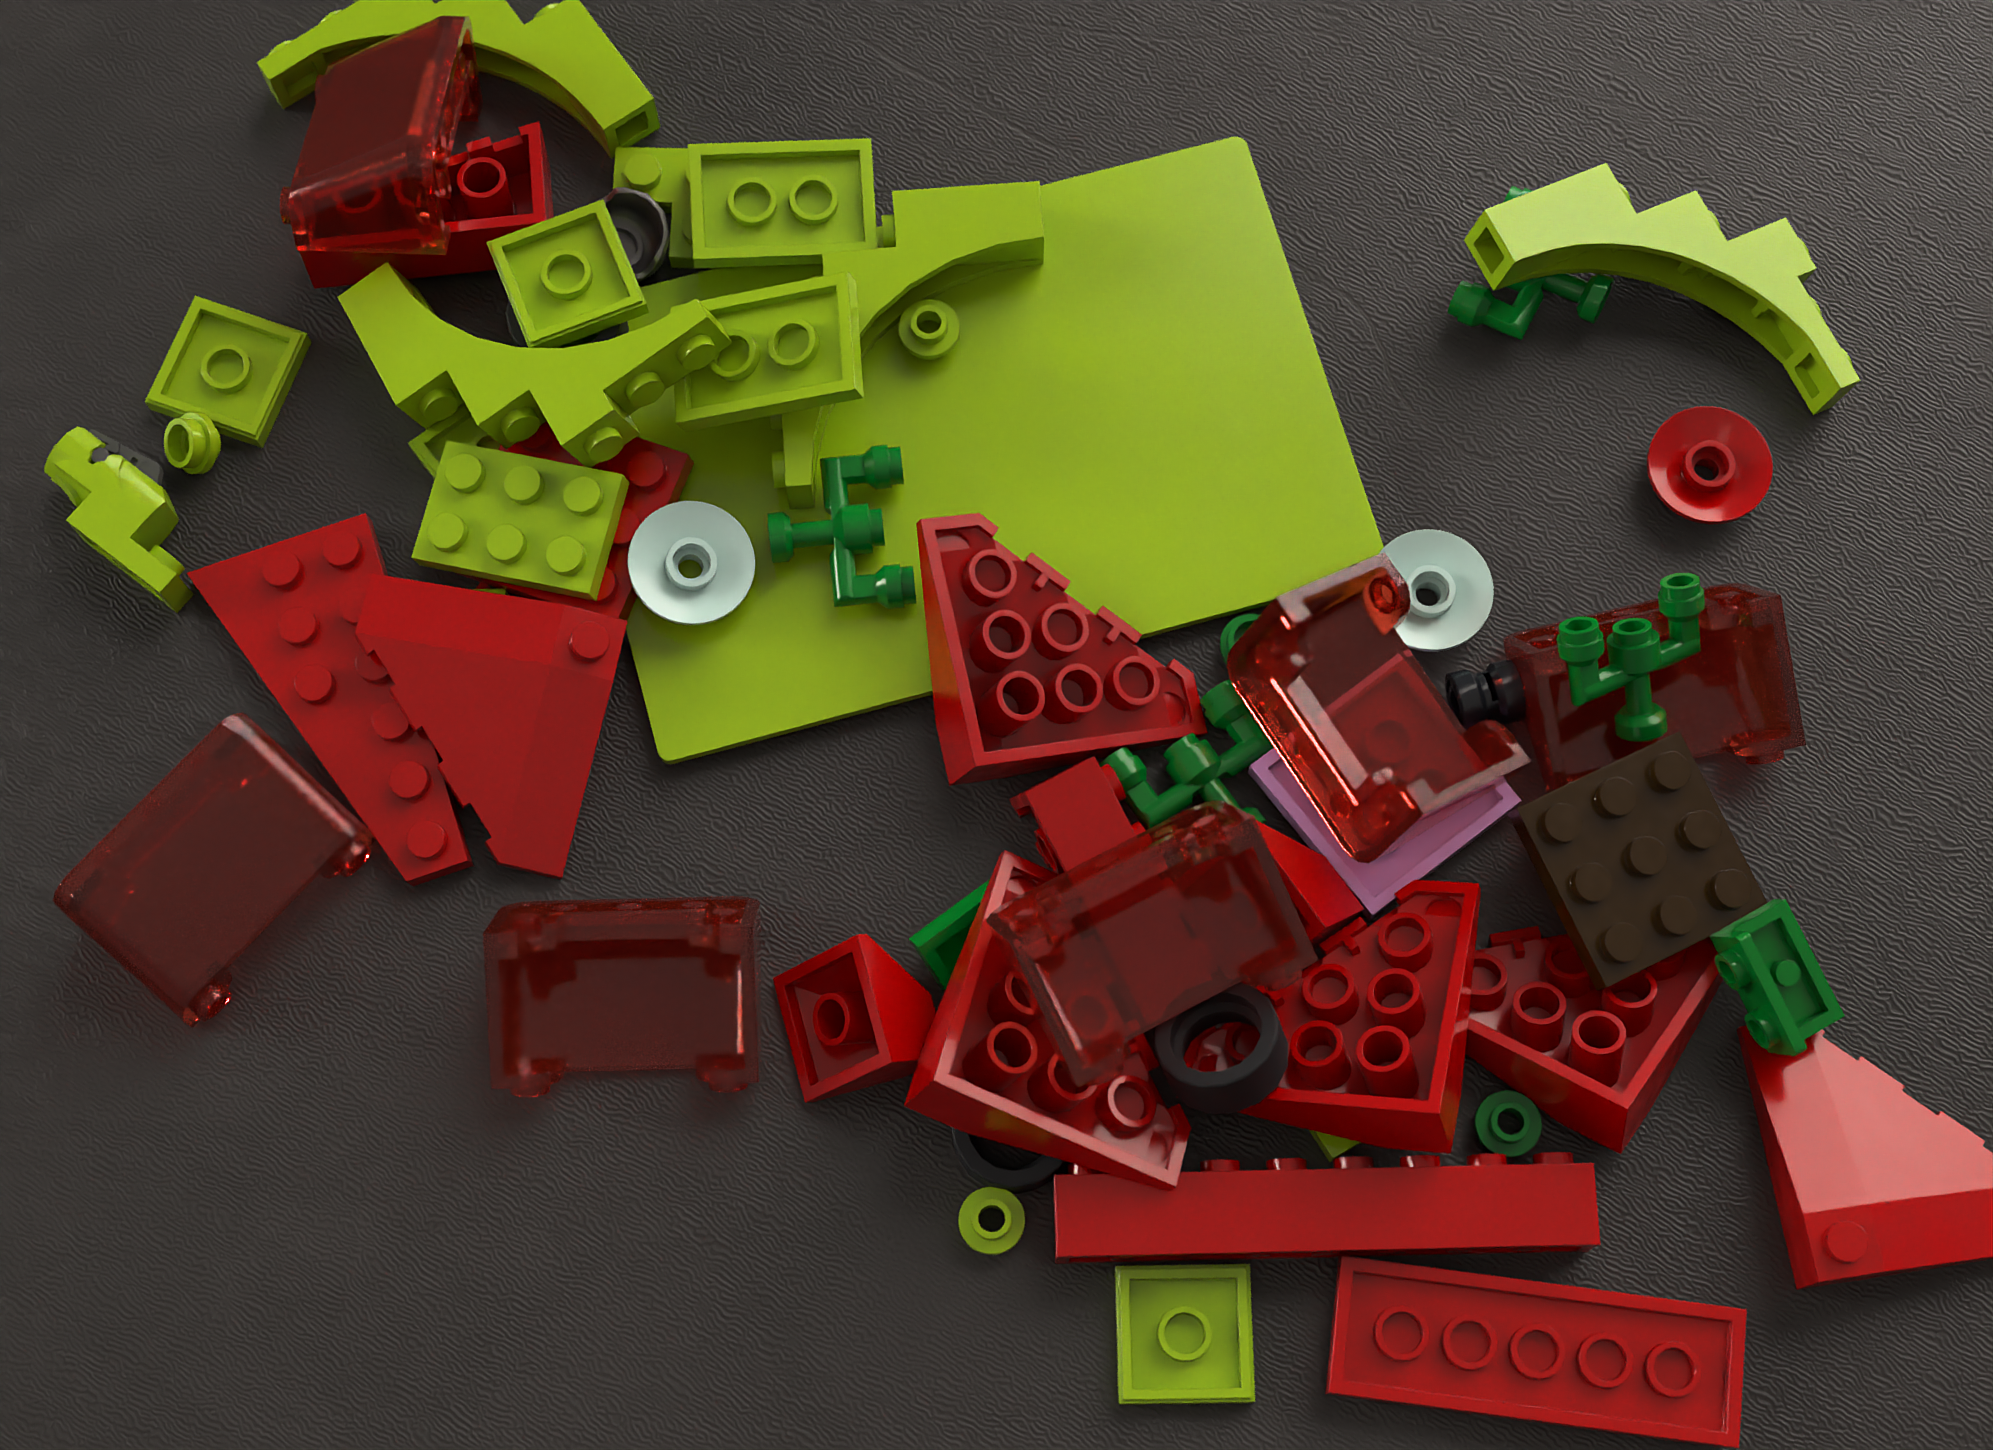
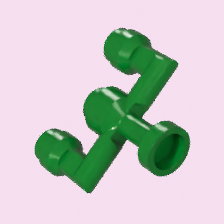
[1447,186,1614,340]
[767,444,916,609]
[1556,573,1705,742]
[1099,679,1275,845]

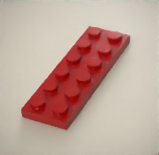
[1325,1255,1747,1449]

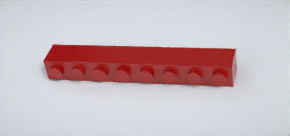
[1053,1152,1600,1264]

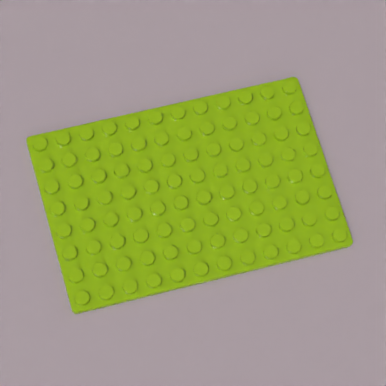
[557,137,1384,764]

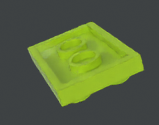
[688,138,878,268]
[670,271,864,432]
[411,440,630,601]

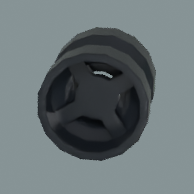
[1445,659,1527,734]

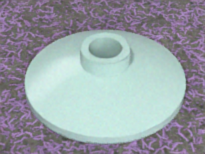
[627,501,755,625]
[1367,529,1494,652]

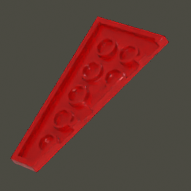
[187,513,474,886]

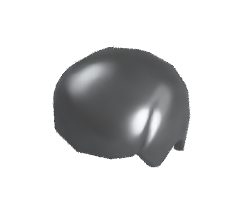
[596,187,670,283]

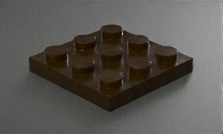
[1508,731,1768,991]

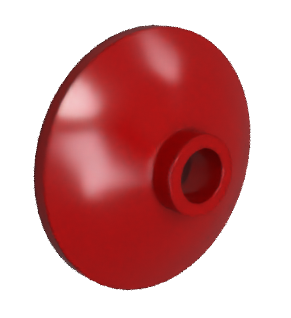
[1647,406,1773,525]

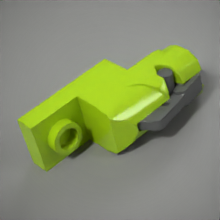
[44,426,194,613]

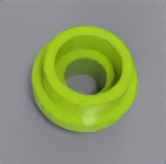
[898,299,960,360]
[164,412,221,474]
[958,1187,1025,1255]

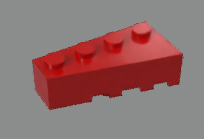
[296,121,554,289]
[1009,756,1218,1028]

